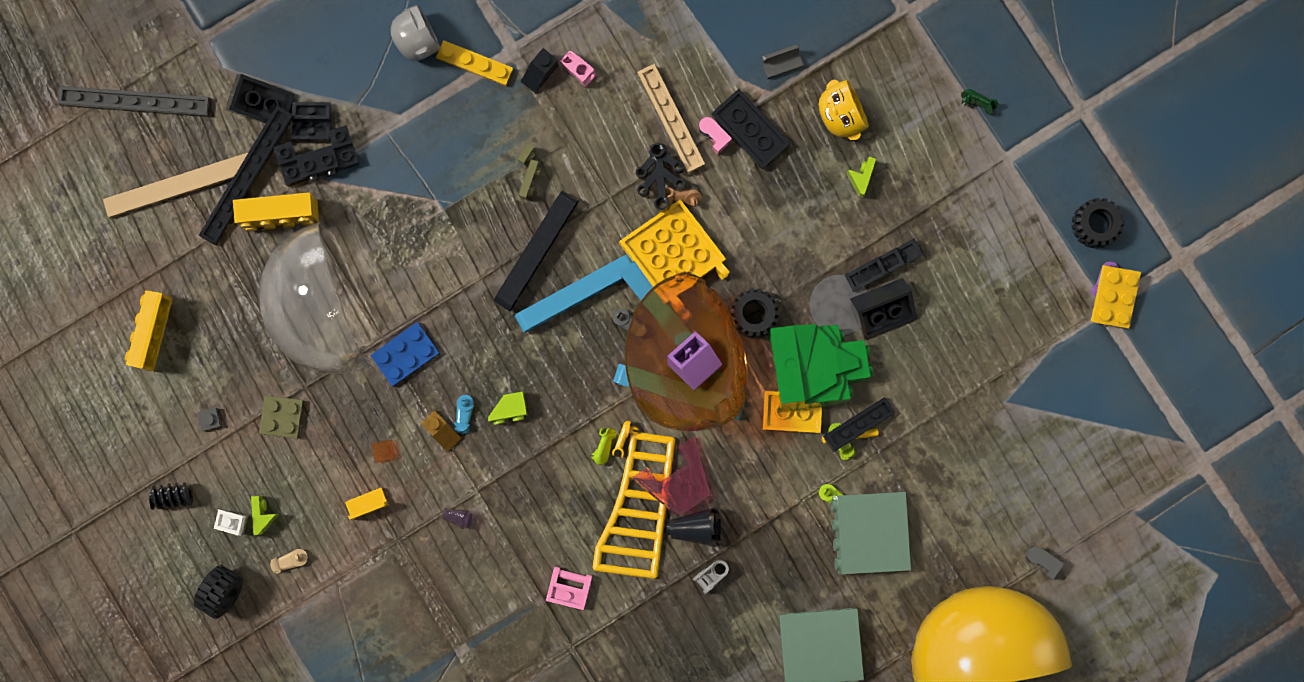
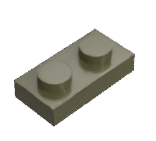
[519,159,541,201]

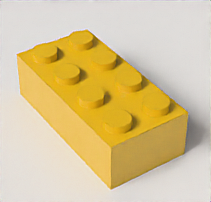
[233,193,319,231]

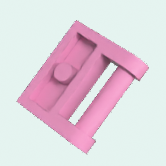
[546,566,592,610]

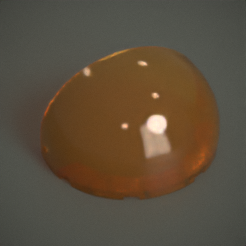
[625,271,748,431]

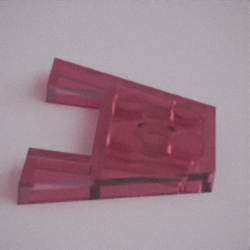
[631,436,710,517]

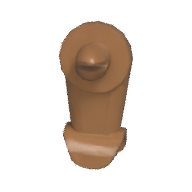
[666,187,702,207]

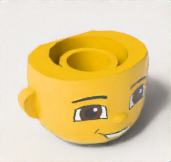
[818,80,869,140]

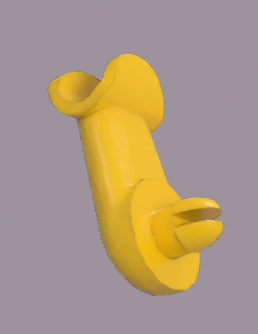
[612,421,639,458]

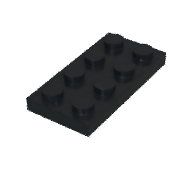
[711,89,790,170]

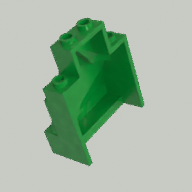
[769,324,873,412]

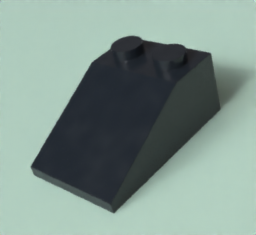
[225,74,295,124]

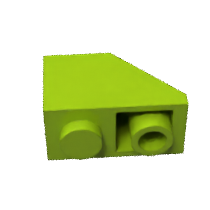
[488,391,528,425]

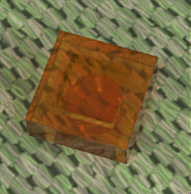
[371,440,395,463]

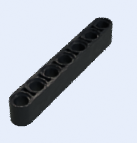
[493,191,579,312]

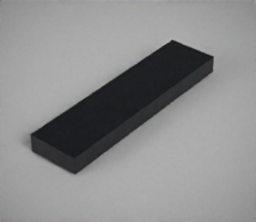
[823,397,895,453]

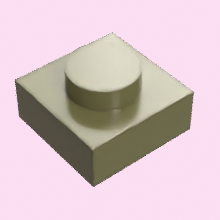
[517,143,536,166]

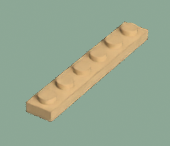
[637,64,705,173]

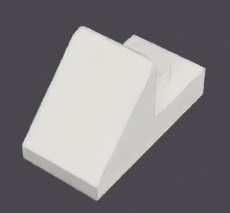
[214,509,248,536]

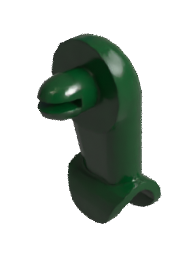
[961,89,998,115]

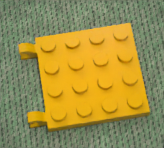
[619,199,730,312]

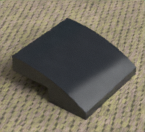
[291,102,331,143]

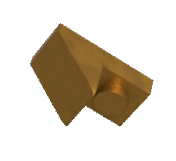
[421,410,462,451]

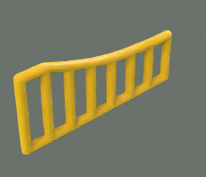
[593,432,676,579]

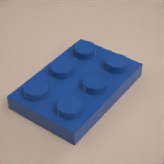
[370,322,440,387]

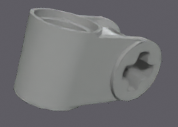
[692,559,729,594]

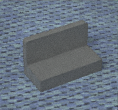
[761,44,803,79]

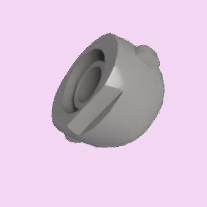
[390,5,441,61]

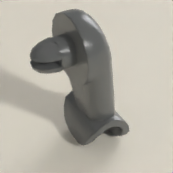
[613,309,648,340]

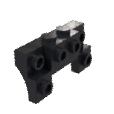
[273,125,360,186]

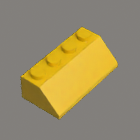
[125,290,173,372]

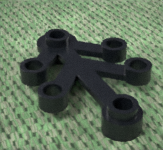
[636,143,687,213]

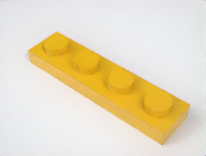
[436,40,514,87]

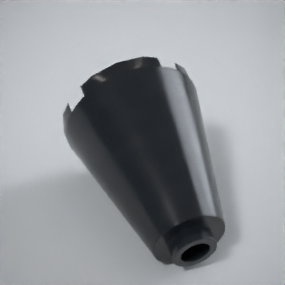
[667,508,721,547]

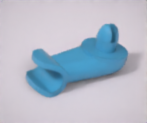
[454,395,474,434]

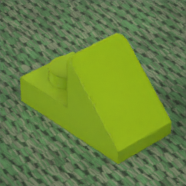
[847,157,876,198]
[251,496,279,535]

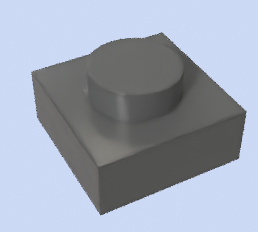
[197,408,222,432]

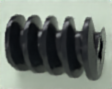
[149,482,193,510]

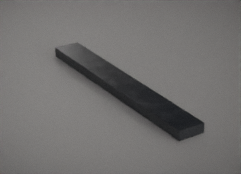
[199,105,294,245]

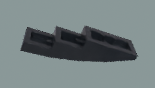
[845,238,924,292]

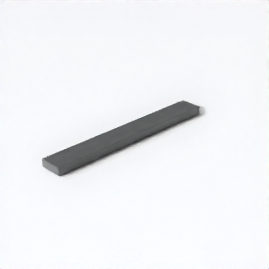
[58,86,211,117]

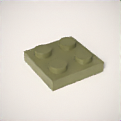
[259,396,304,439]

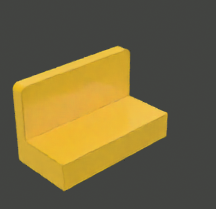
[345,488,389,520]

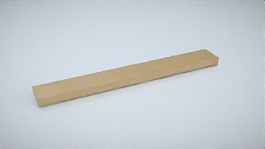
[103,153,248,218]

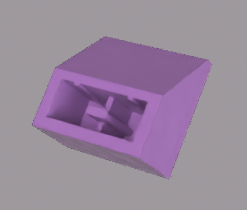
[667,331,722,391]

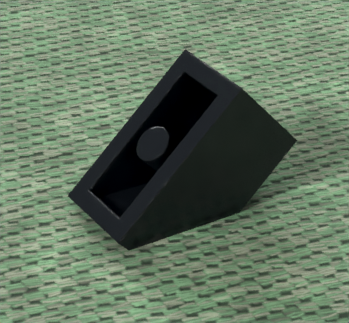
[521,48,559,94]

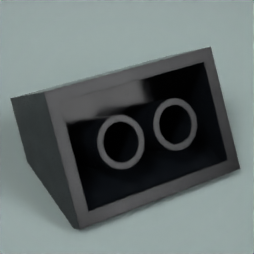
[850,278,918,340]

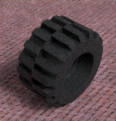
[1071,198,1125,249]
[730,288,779,338]
[193,565,243,619]

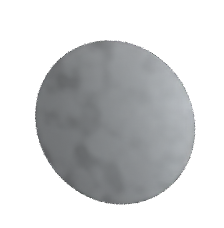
[810,275,867,335]

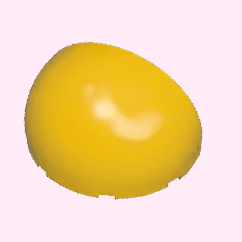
[911,586,1072,682]

